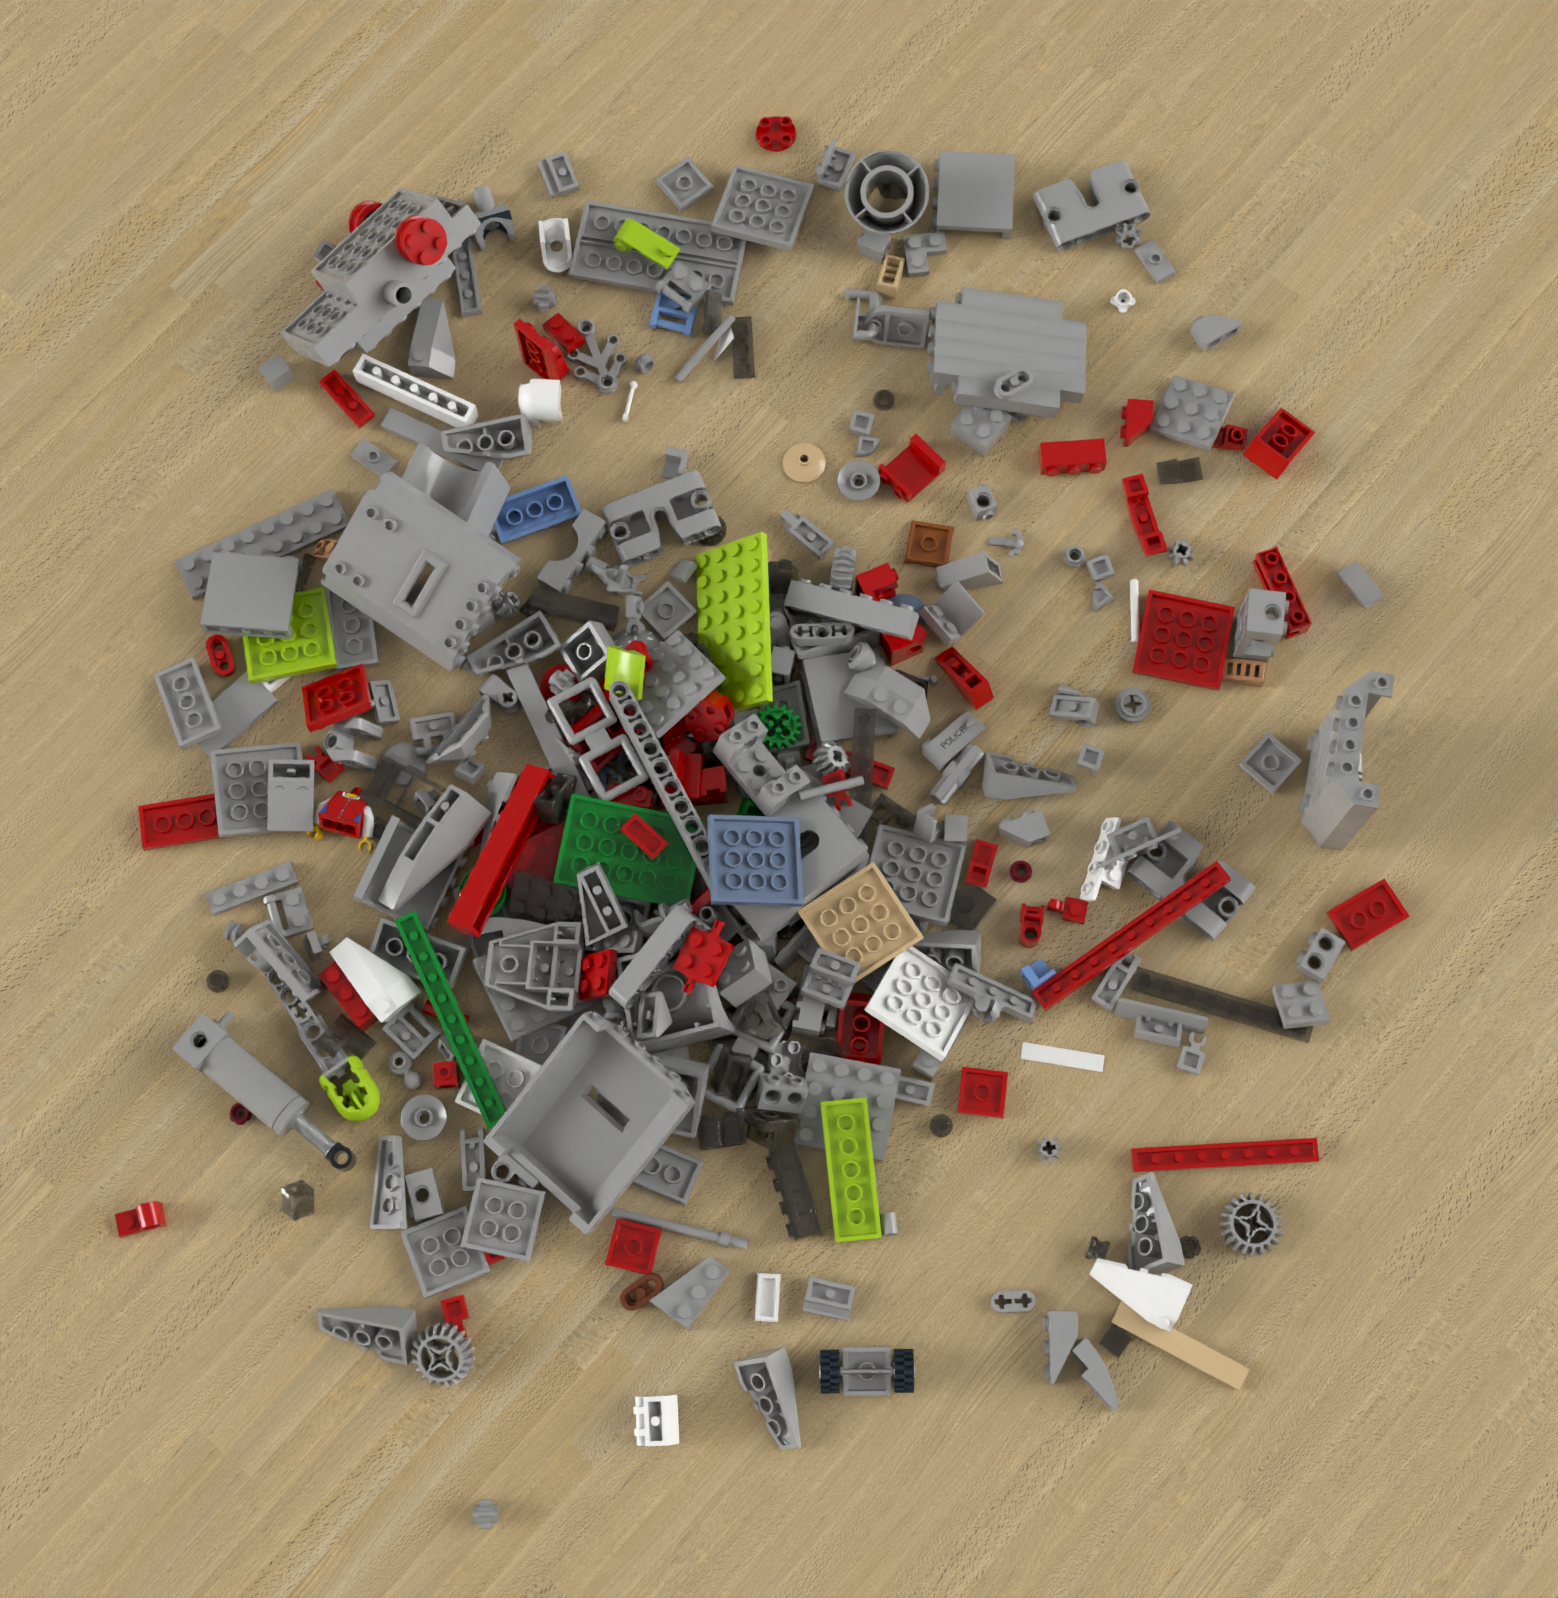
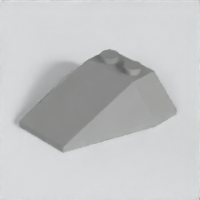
[484,922,584,1012]

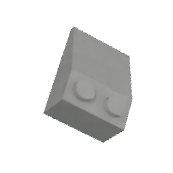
[662,1055,710,1138]

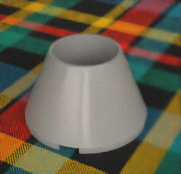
[845,150,929,235]

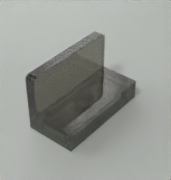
[710,1043,753,1099]

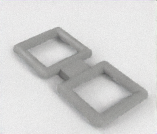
[547,677,649,801]
[705,1000,797,1114]

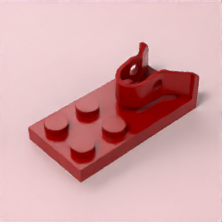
[514,318,570,381]

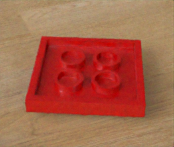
[302,663,372,733]

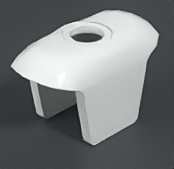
[538,218,572,272]

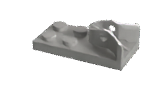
[234,920,327,1003]

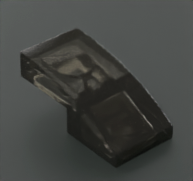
[1156,457,1203,484]

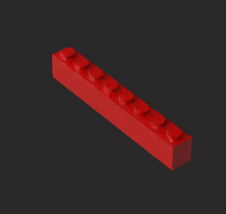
[447,764,558,938]

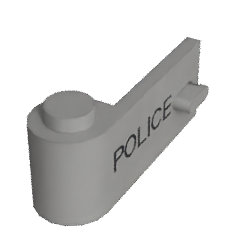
[921,710,986,772]

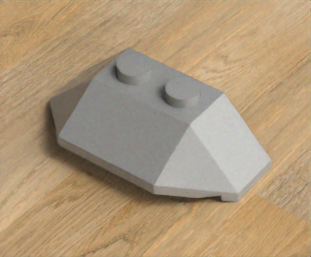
[843,666,931,740]
[425,694,492,764]

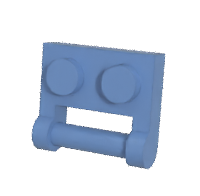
[649,292,700,336]

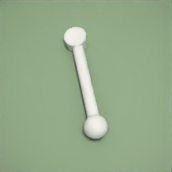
[622,381,638,422]

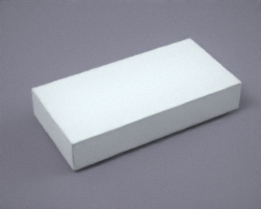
[754,1273,781,1322]

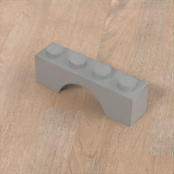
[537,508,608,598]

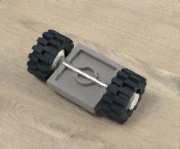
[819,1346,915,1396]

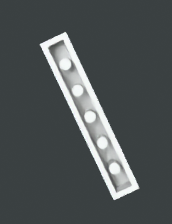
[353,354,479,428]

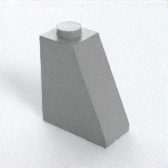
[935,552,1003,591]

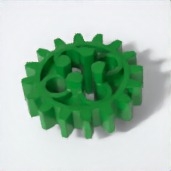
[758,703,802,752]

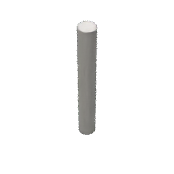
[797,776,864,801]

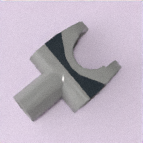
[472,186,516,250]

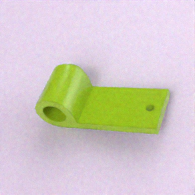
[613,218,681,270]

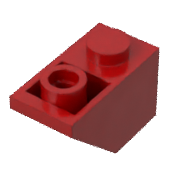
[1120,399,1154,447]

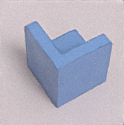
[1019,959,1056,991]

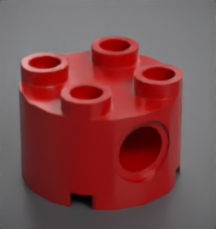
[684,690,735,741]

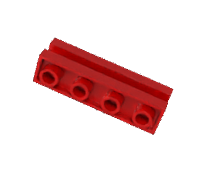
[1253,547,1312,639]

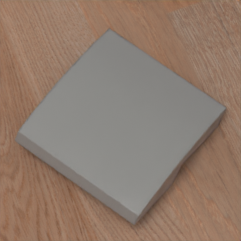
[801,948,861,1010]

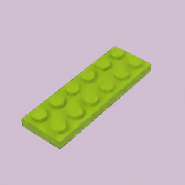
[820,1097,882,1243]

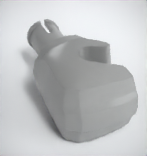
[634,898,693,939]

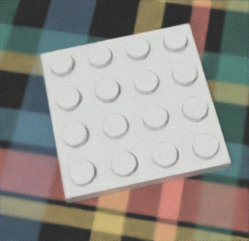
[864,946,975,1061]

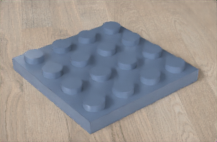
[707,814,803,907]

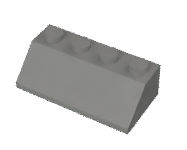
[369,917,471,989]

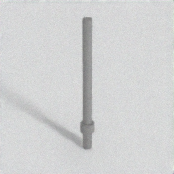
[611,1207,749,1249]

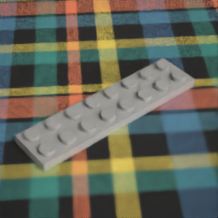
[175,489,349,600]

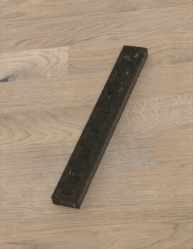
[1131,967,1313,1043]

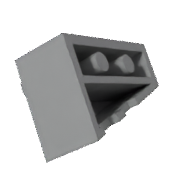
[791,964,830,1040]
[649,1256,730,1330]

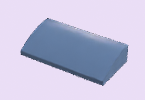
[494,475,581,544]

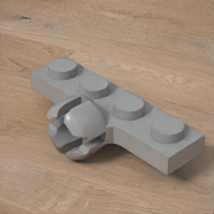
[947,963,1037,1023]

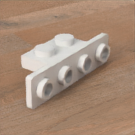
[1079,817,1128,902]

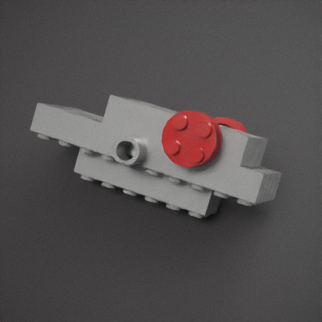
[280,187,481,367]

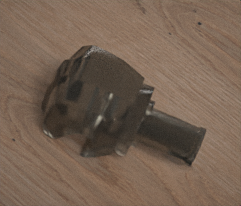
[545,690,598,727]

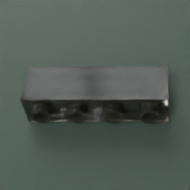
[765,1142,822,1242]

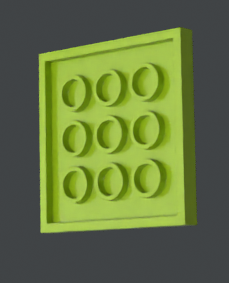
[243,587,337,684]

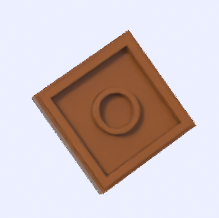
[904,520,954,568]

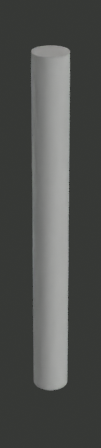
[674,314,736,383]

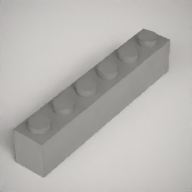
[784,578,919,640]

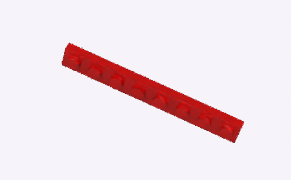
[1131,1138,1319,1173]

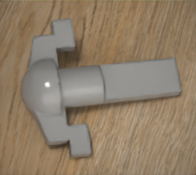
[989,528,1024,558]
[554,737,582,765]

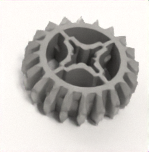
[829,546,856,592]
[1219,1192,1284,1257]
[411,1323,476,1388]

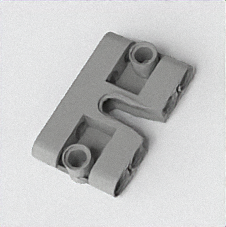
[1032,160,1151,251]
[601,471,722,567]
[1126,821,1256,941]

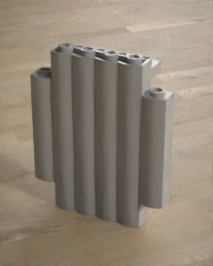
[927,287,1087,418]

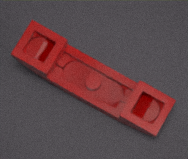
[1122,473,1168,557]

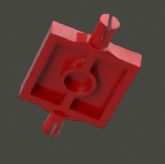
[672,919,734,995]

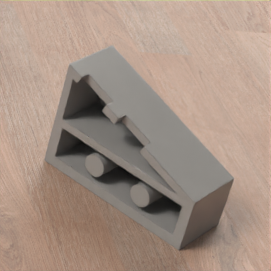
[577,862,629,946]

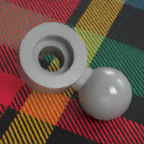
[389,1052,422,1089]

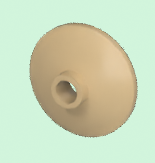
[783,443,826,483]

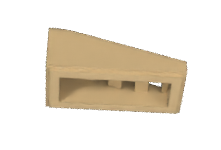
[876,254,906,299]

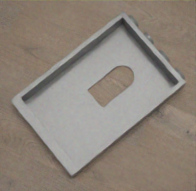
[706,785,869,941]

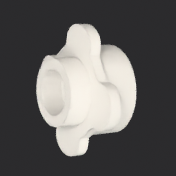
[1110,289,1136,313]

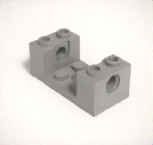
[1232,588,1289,662]
[713,714,811,817]

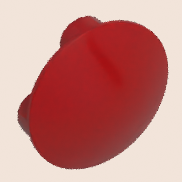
[755,116,797,152]

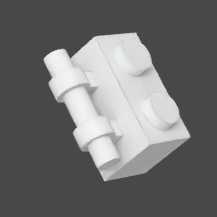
[633,1395,679,1446]

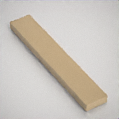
[1110,1301,1250,1391]

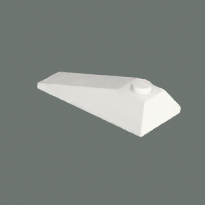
[329,937,422,1023]
[1089,1258,1192,1332]

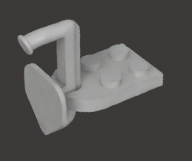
[845,288,929,349]

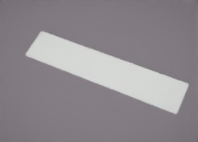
[1020,1042,1105,1072]

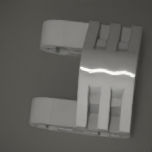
[324,717,383,772]

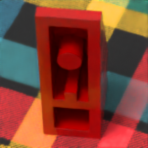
[935,646,994,710]

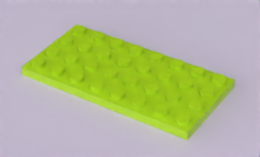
[696,532,773,713]

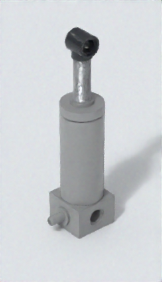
[171,1010,356,1172]

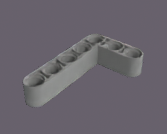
[609,906,712,1009]

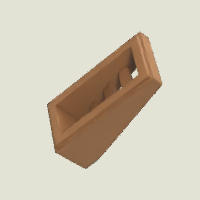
[1221,658,1268,687]

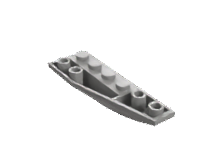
[378,784,493,911]

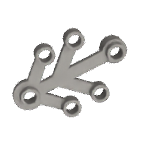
[567,319,627,394]

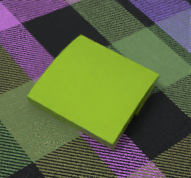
[604,645,645,700]

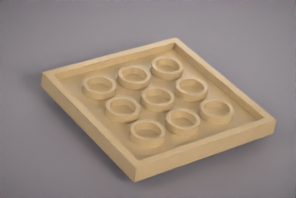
[797,862,924,984]

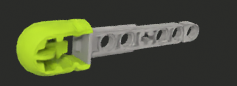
[256,958,380,1121]

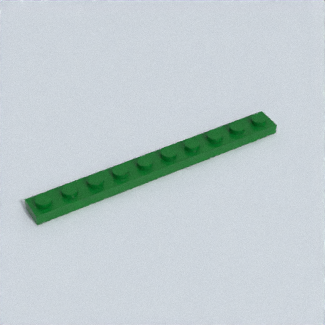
[394,910,507,1129]

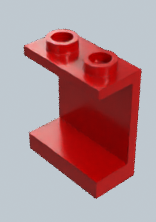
[878,433,946,503]

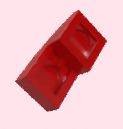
[965,839,998,888]

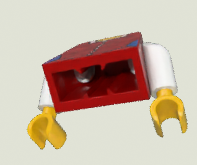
[307,787,374,853]

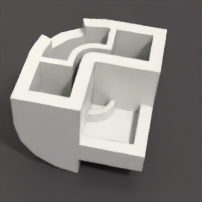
[518,379,562,428]

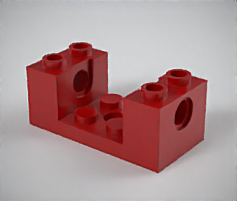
[855,562,927,666]

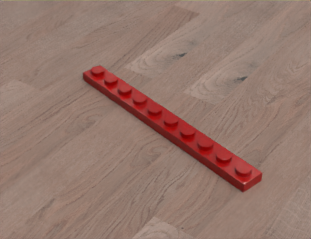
[1031,861,1231,1012]

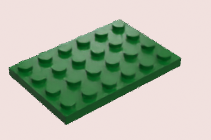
[553,794,705,907]

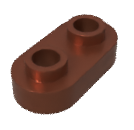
[620,1272,664,1311]

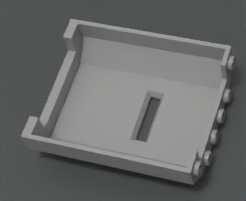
[321,471,522,672]
[1299,671,1395,851]
[483,1011,695,1235]

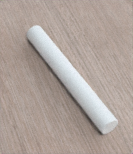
[1130,579,1140,644]

